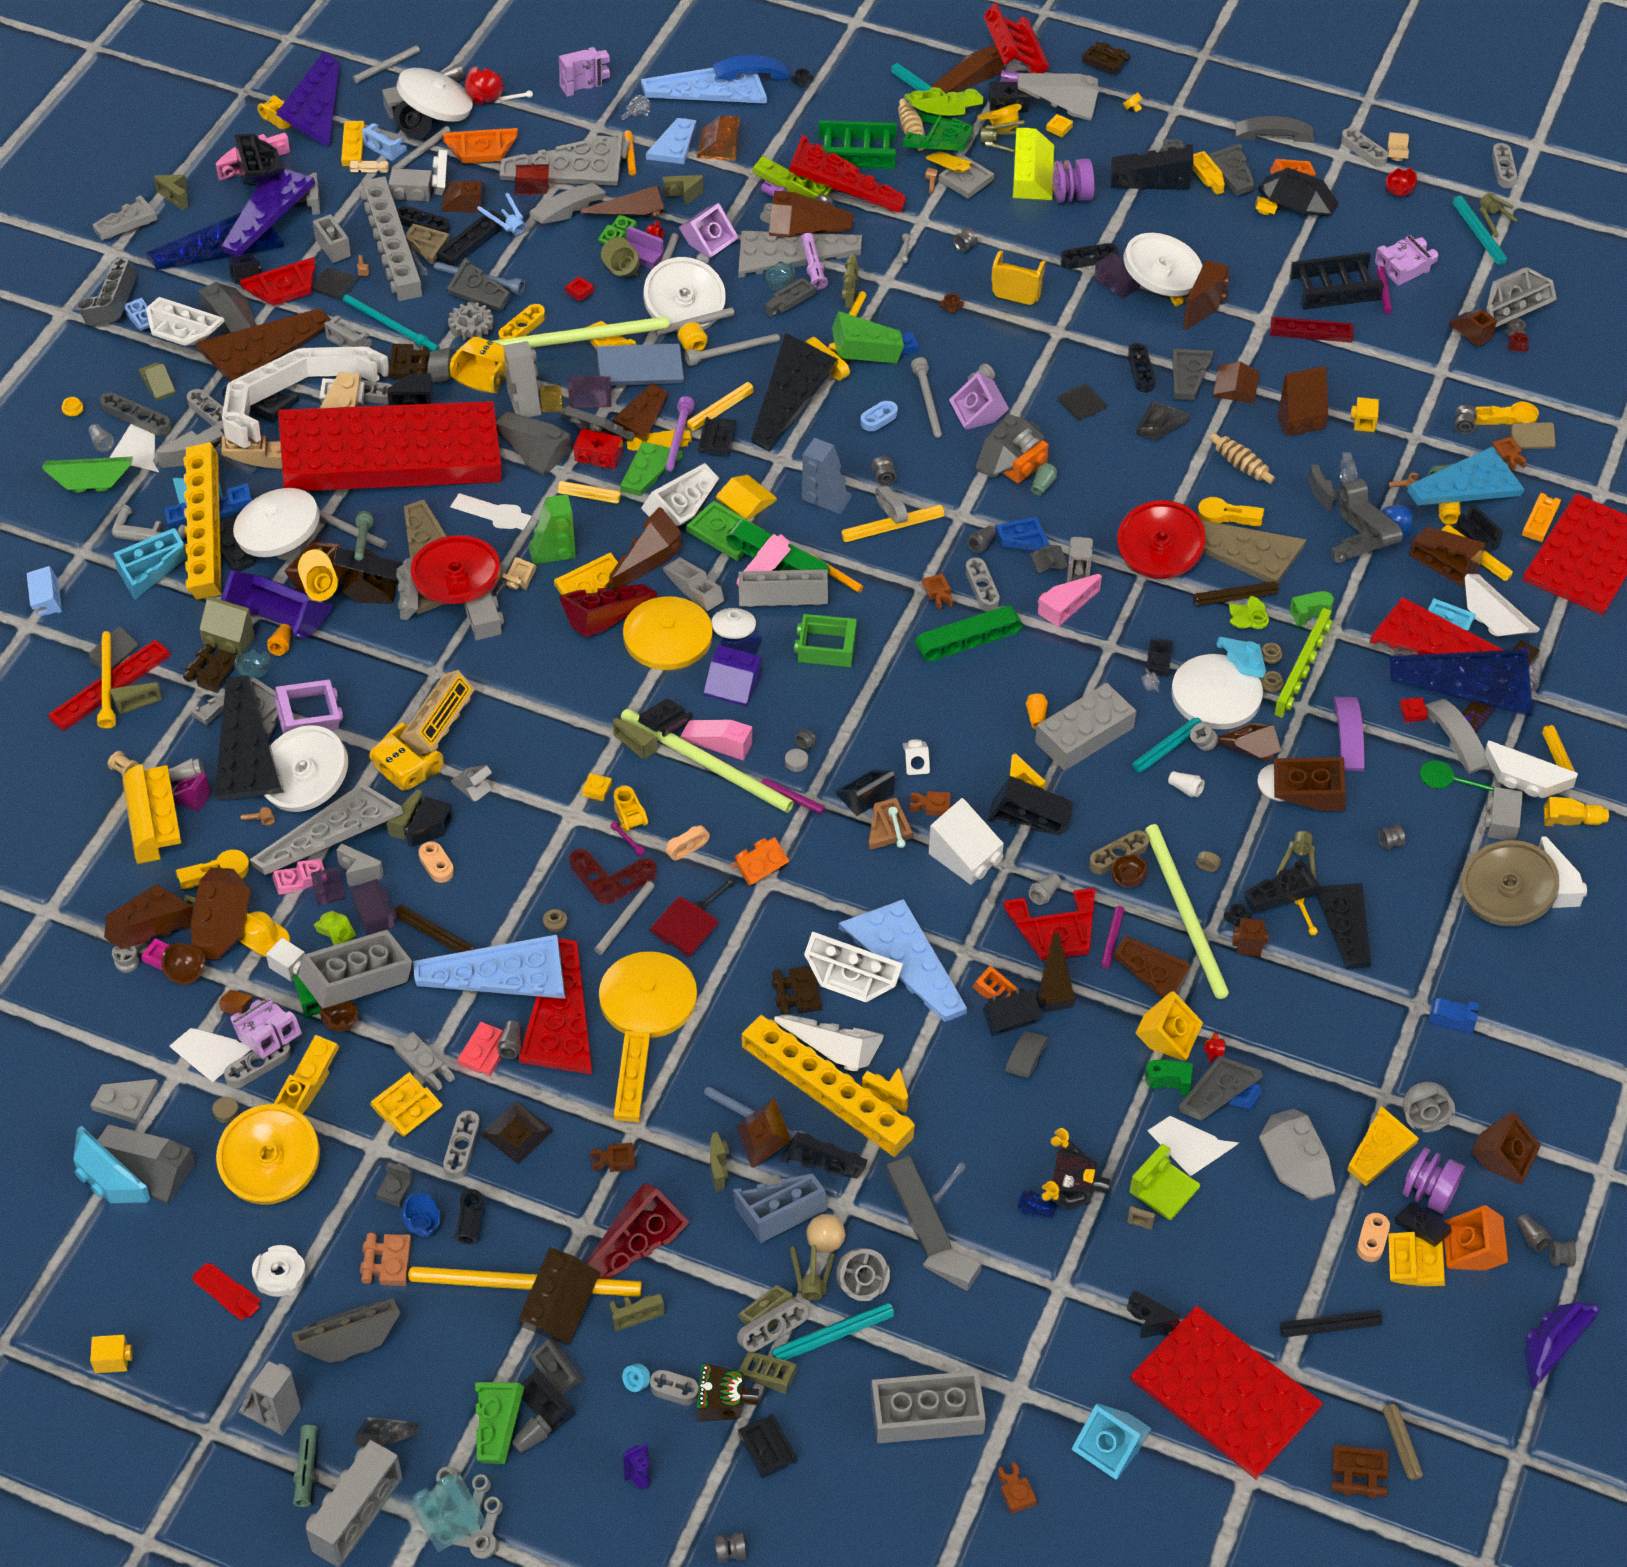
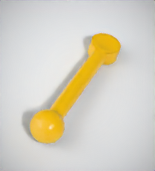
[1294,898,1318,936]

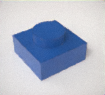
[901,332,919,355]
[1228,1084,1262,1109]

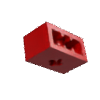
[574,429,623,470]

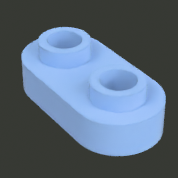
[860,401,898,431]

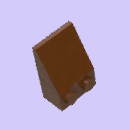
[1183,260,1231,330]
[1277,366,1328,437]
[1274,757,1346,811]

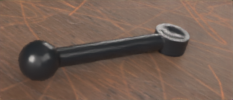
[696,878,735,911]

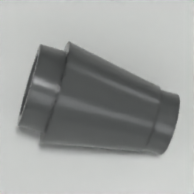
[511,1414,552,1454]

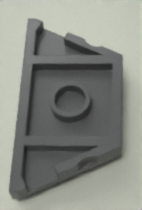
[559,406,635,442]

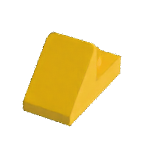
[1010,753,1046,790]
[862,1068,908,1113]

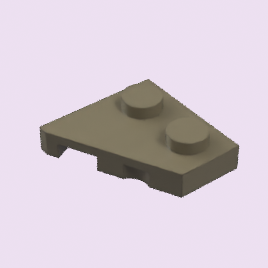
[405,224,450,264]

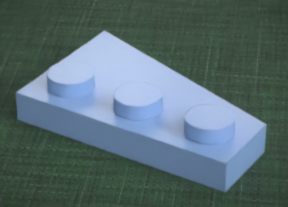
[646,118,696,164]

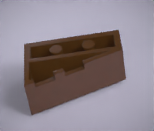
[1409,526,1486,588]
[104,884,193,949]

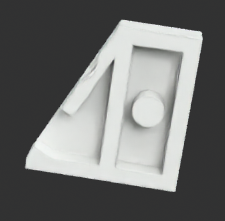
[431,150,447,195]

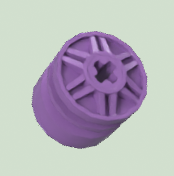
[1052,158,1094,203]
[1403,1147,1466,1215]

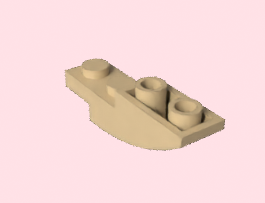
[221,436,282,469]

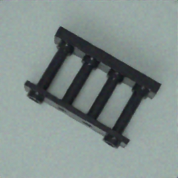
[1289,252,1384,310]

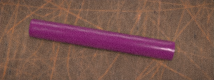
[1376,266,1392,314]
[761,778,825,815]
[1101,906,1124,969]

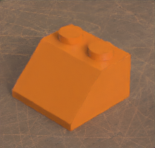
[1444,1205,1508,1271]

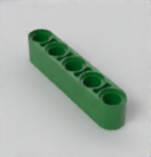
[726,520,830,575]
[915,605,1023,662]

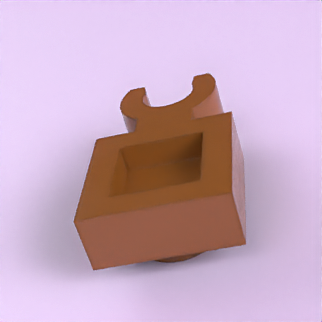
[1492,437,1526,471]
[922,573,953,610]
[910,791,950,816]
[998,1462,1037,1514]

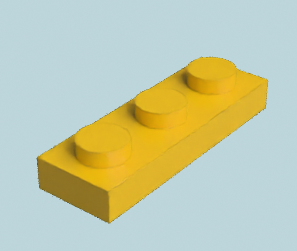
[341,121,365,166]

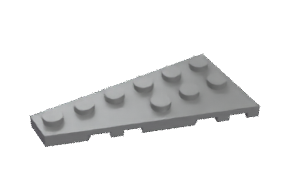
[500,132,623,186]

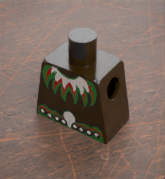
[697,1363,759,1422]

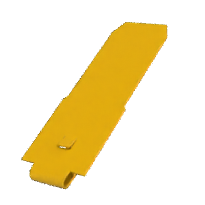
[926,151,972,173]
[627,429,692,451]

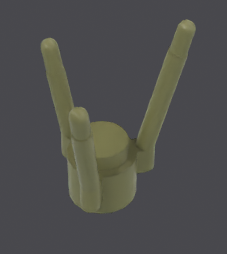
[981,120,1025,153]
[1479,192,1518,237]
[1276,831,1316,879]
[790,1244,835,1301]

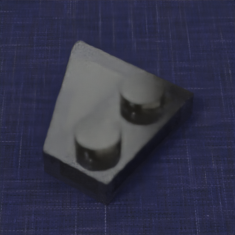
[1136,401,1190,441]
[355,1417,418,1447]

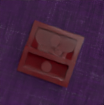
[649,896,719,958]

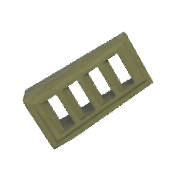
[110,682,162,715]
[613,718,657,760]
[387,789,423,840]
[739,1351,797,1395]

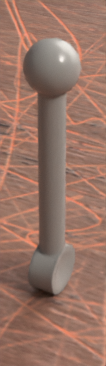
[900,234,910,263]

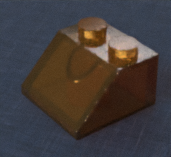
[697,116,740,161]

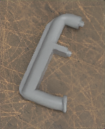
[112,504,186,542]

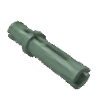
[293,1425,318,1507]

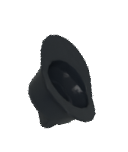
[393,101,432,139]

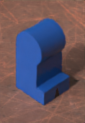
[1429,998,1479,1035]

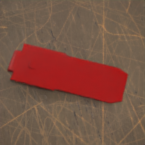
[192,1263,262,1321]

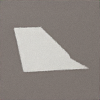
[110,424,159,472]
[169,1028,251,1082]
[1148,1116,1239,1176]

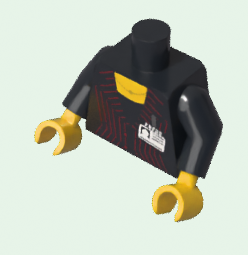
[1042,1128,1110,1210]

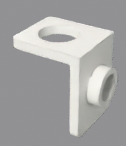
[902,739,930,775]

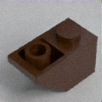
[1449,309,1497,347]

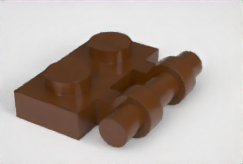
[1331,1445,1388,1499]

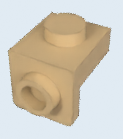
[1387,132,1409,161]
[501,557,537,590]

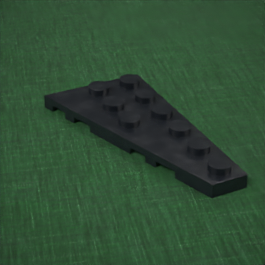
[751,332,838,452]
[215,675,284,801]

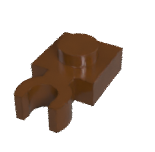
[590,1142,635,1172]

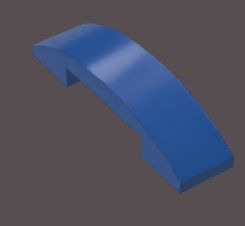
[713,55,791,79]
[164,483,252,528]

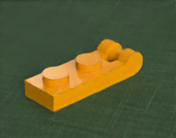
[1522,492,1562,542]

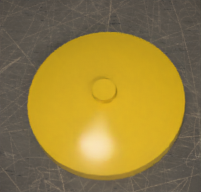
[623,597,713,670]
[599,952,697,1038]
[216,1104,320,1205]

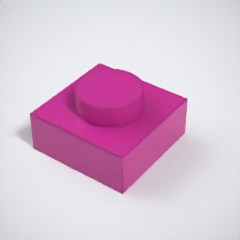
[141,938,170,971]

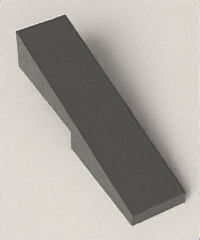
[887,1156,951,1256]

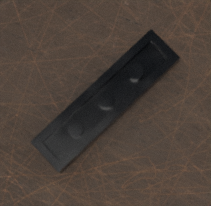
[437,210,506,266]

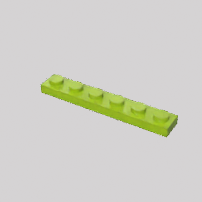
[1274,608,1333,718]

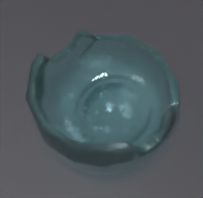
[765,261,796,291]
[234,649,271,679]

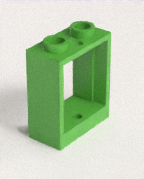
[794,614,857,667]

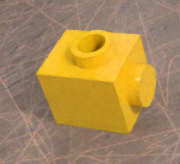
[1351,397,1379,432]
[90,1335,133,1373]

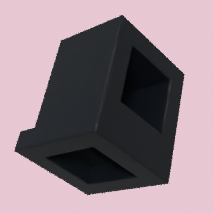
[229,255,262,284]

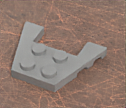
[190,677,279,739]

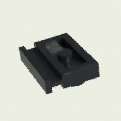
[698,416,736,456]
[638,698,693,737]
[738,1413,797,1479]

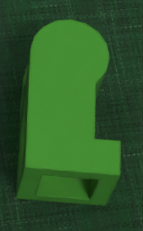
[1289,591,1334,627]

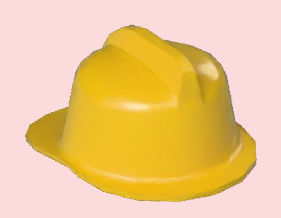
[977,104,1022,131]
[298,549,339,601]
[239,911,290,957]

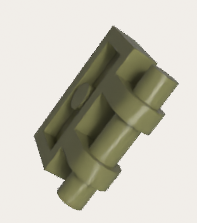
[842,254,859,308]

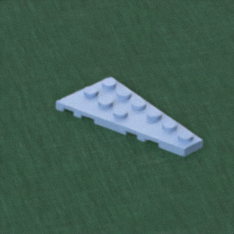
[641,68,767,103]
[838,899,967,1022]
[413,935,565,999]

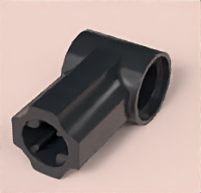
[454,1189,485,1245]

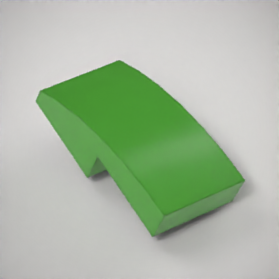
[598,214,637,244]

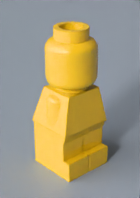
[1543,797,1609,826]

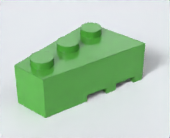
[832,311,904,364]
[528,494,576,564]

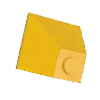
[1136,991,1203,1061]

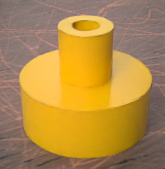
[1122,92,1142,112]

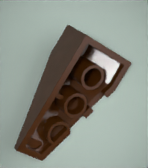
[931,44,1004,94]
[769,191,854,238]
[609,507,683,591]

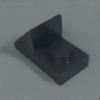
[1145,637,1173,677]
[1127,1290,1180,1338]

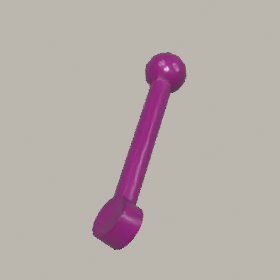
[610,821,645,856]

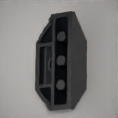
[234,134,283,186]
[1258,167,1338,217]

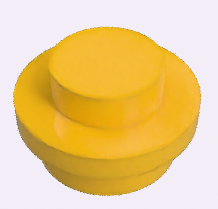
[62,397,83,416]

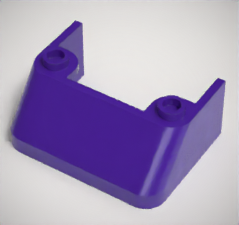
[221,570,333,639]

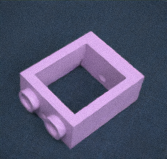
[274,679,343,734]

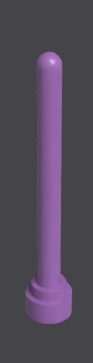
[665,396,695,472]

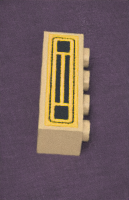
[400,670,475,756]

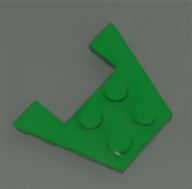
[902,110,974,151]

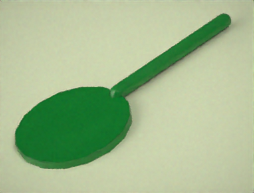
[1420,760,1494,791]

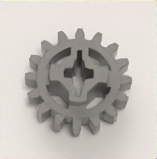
[448,302,494,340]

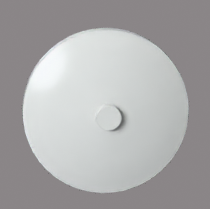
[396,68,473,121]
[1123,233,1202,296]
[643,257,726,332]
[233,488,320,557]
[1171,654,1263,729]
[264,725,348,812]

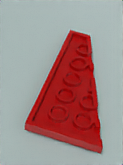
[519,938,592,1075]

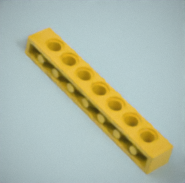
[183,442,222,600]
[742,1015,915,1158]

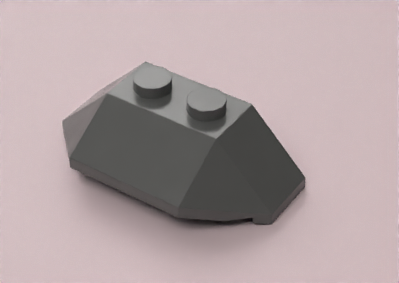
[975,414,1045,477]
[291,1298,400,1363]

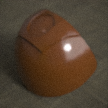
[161,943,205,985]

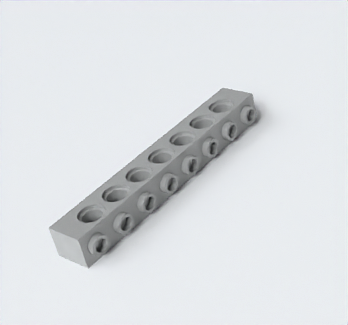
[360,176,422,301]

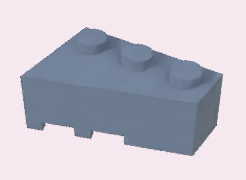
[802,438,852,514]
[733,1173,827,1243]

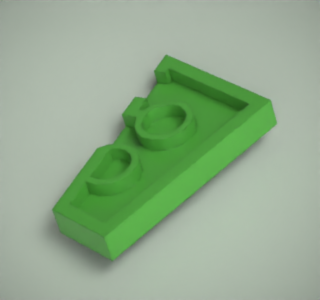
[620,441,683,496]
[475,1382,524,1464]

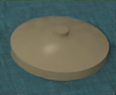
[1461,840,1559,926]

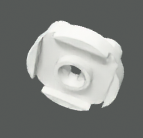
[252,1245,306,1297]

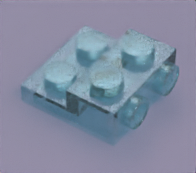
[409,1474,487,1553]

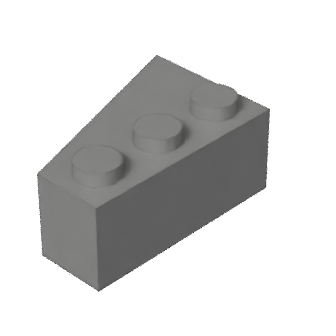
[239,1361,301,1436]

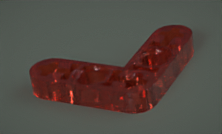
[569,849,657,904]

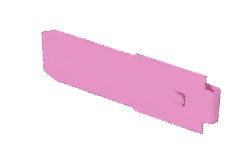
[736,534,791,586]

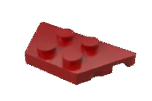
[240,257,316,306]

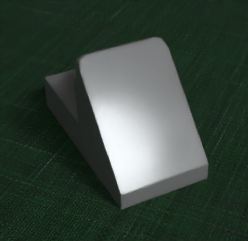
[297,172,320,215]
[450,765,492,802]
[336,843,384,886]

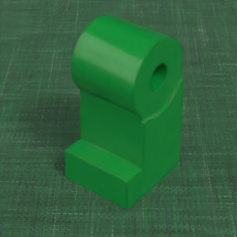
[292,973,320,1018]
[1145,1060,1193,1096]

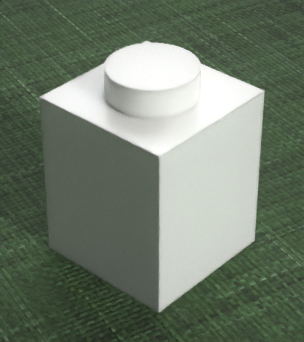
[266,938,305,982]

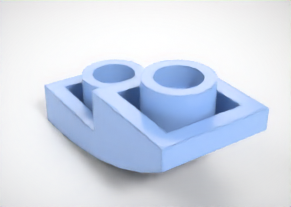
[124,298,150,331]

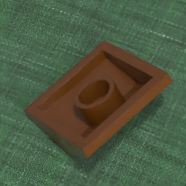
[1213,361,1260,404]

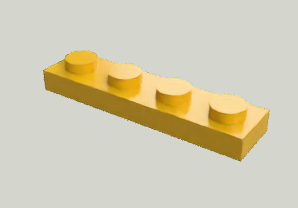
[614,1031,650,1122]

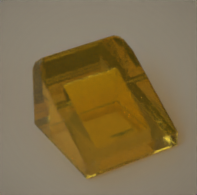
[540,385,562,412]

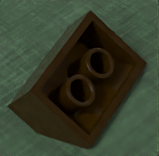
[518,1247,600,1346]

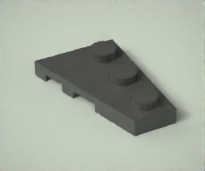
[1207,143,1254,196]
[446,258,511,312]
[1172,349,1214,400]
[1179,1056,1263,1121]

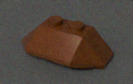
[190,867,251,961]

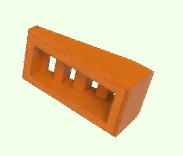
[1270,159,1316,176]
[972,965,1018,999]

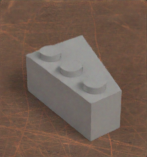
[503,341,541,417]

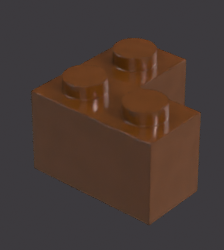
[284,542,348,592]

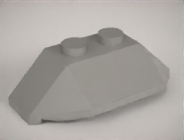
[1486,267,1557,327]
[1259,1108,1335,1201]

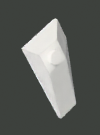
[641,463,719,526]
[774,1014,884,1071]

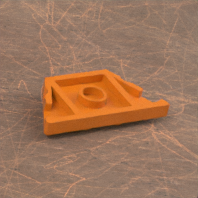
[442,128,518,163]

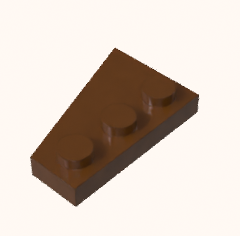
[613,383,668,442]
[1114,936,1191,999]

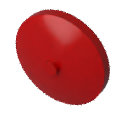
[1117,500,1206,579]
[411,535,500,604]

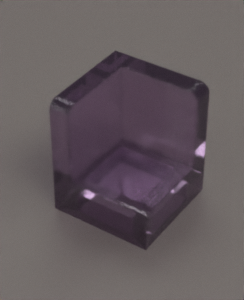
[311,867,346,905]

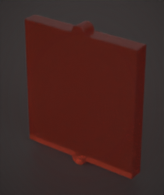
[514,163,549,196]

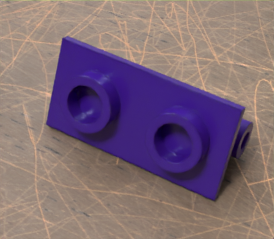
[622,1443,650,1489]

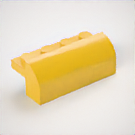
[122,764,181,864]

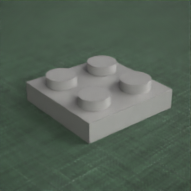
[939,156,994,199]

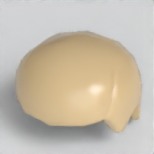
[806,1214,845,1253]

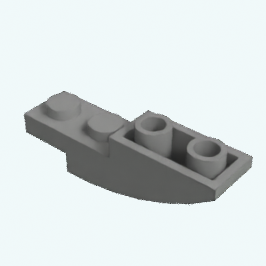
[156,421,224,468]

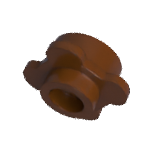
[939,293,964,313]

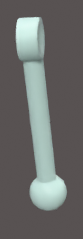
[888,807,906,848]

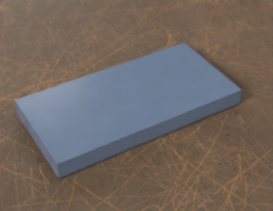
[596,344,684,386]

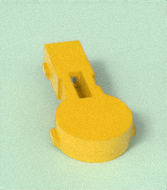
[1475,402,1539,425]
[1198,497,1264,526]
[176,850,249,889]

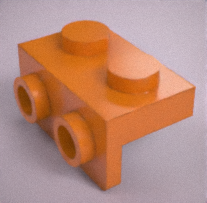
[1003,440,1049,484]
[731,837,789,886]

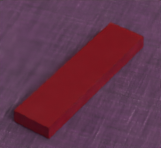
[1270,317,1353,343]

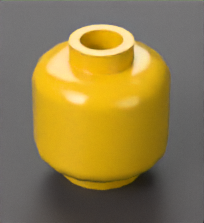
[677,322,708,351]

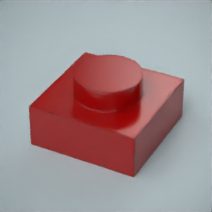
[565,276,594,302]
[1399,697,1428,722]

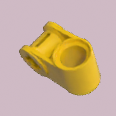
[257,95,292,129]
[614,786,648,832]

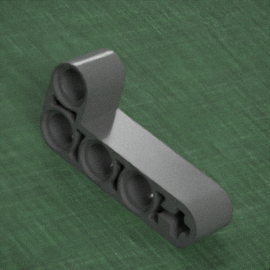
[77,257,137,326]
[1339,478,1403,549]

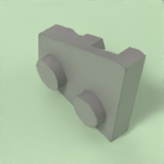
[91,1079,159,1124]

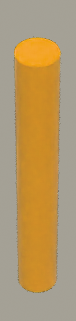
[624,130,636,175]
[810,554,863,593]

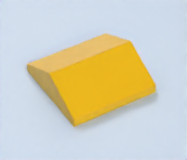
[716,475,777,520]

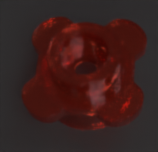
[1508,332,1529,352]

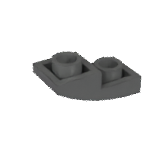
[428,347,453,383]
[1308,465,1337,511]
[1005,1031,1048,1078]

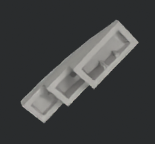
[529,183,606,224]

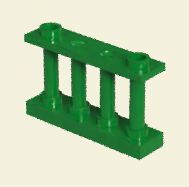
[818,120,897,169]

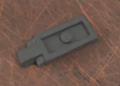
[765,277,817,318]
[1331,533,1379,563]

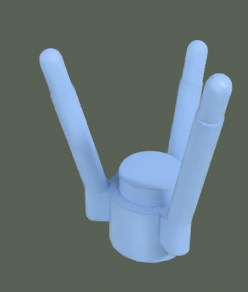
[477,193,526,236]

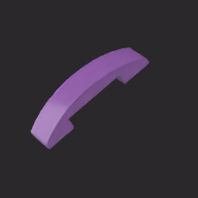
[1333,697,1364,771]

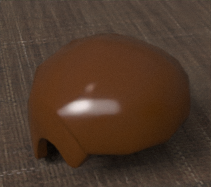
[1111,854,1148,889]
[320,1000,359,1032]

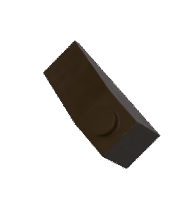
[1036,932,1075,1013]

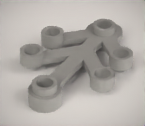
[425,1466,503,1559]

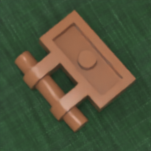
[360,1233,411,1286]

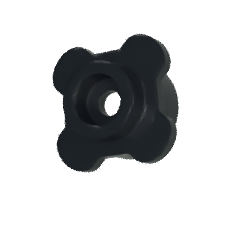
[791,68,814,87]
[1223,903,1252,925]

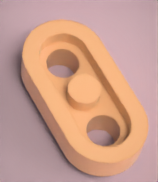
[666,826,710,861]
[419,842,454,883]
[1357,1213,1390,1262]

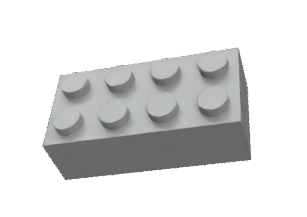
[1035,683,1136,771]
[298,930,412,1009]
[871,1371,986,1444]
[306,1440,403,1567]

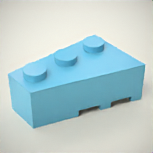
[113,528,186,600]

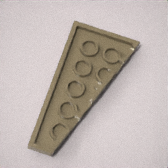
[404,499,447,614]
[1201,520,1307,584]

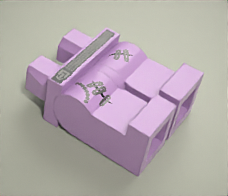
[559,47,610,97]
[1375,235,1438,286]
[230,998,302,1059]

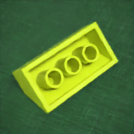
[1013,128,1054,200]

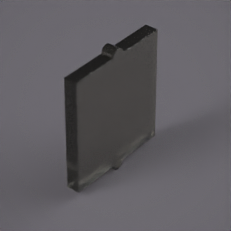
[312,267,359,301]
[1057,383,1107,421]

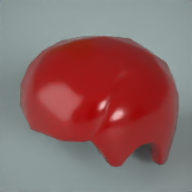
[1385,167,1417,197]

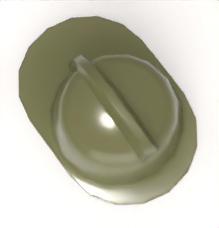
[601,237,640,278]

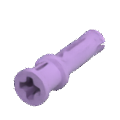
[801,233,828,290]

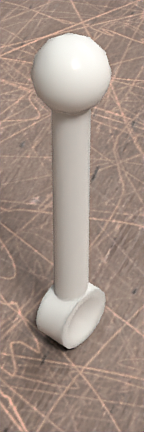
[494,90,533,103]

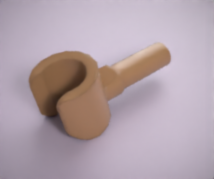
[925,168,938,194]
[357,255,370,276]
[1388,473,1419,488]
[241,807,275,826]

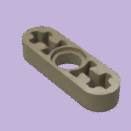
[1089,830,1149,875]

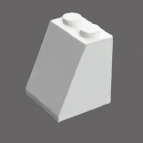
[929,798,1003,885]

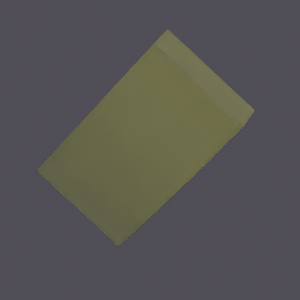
[710,1132,729,1192]

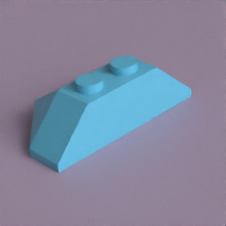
[73,1125,150,1203]

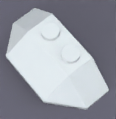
[146,297,225,346]
[1465,574,1540,637]
[1484,741,1578,798]
[804,932,903,1002]

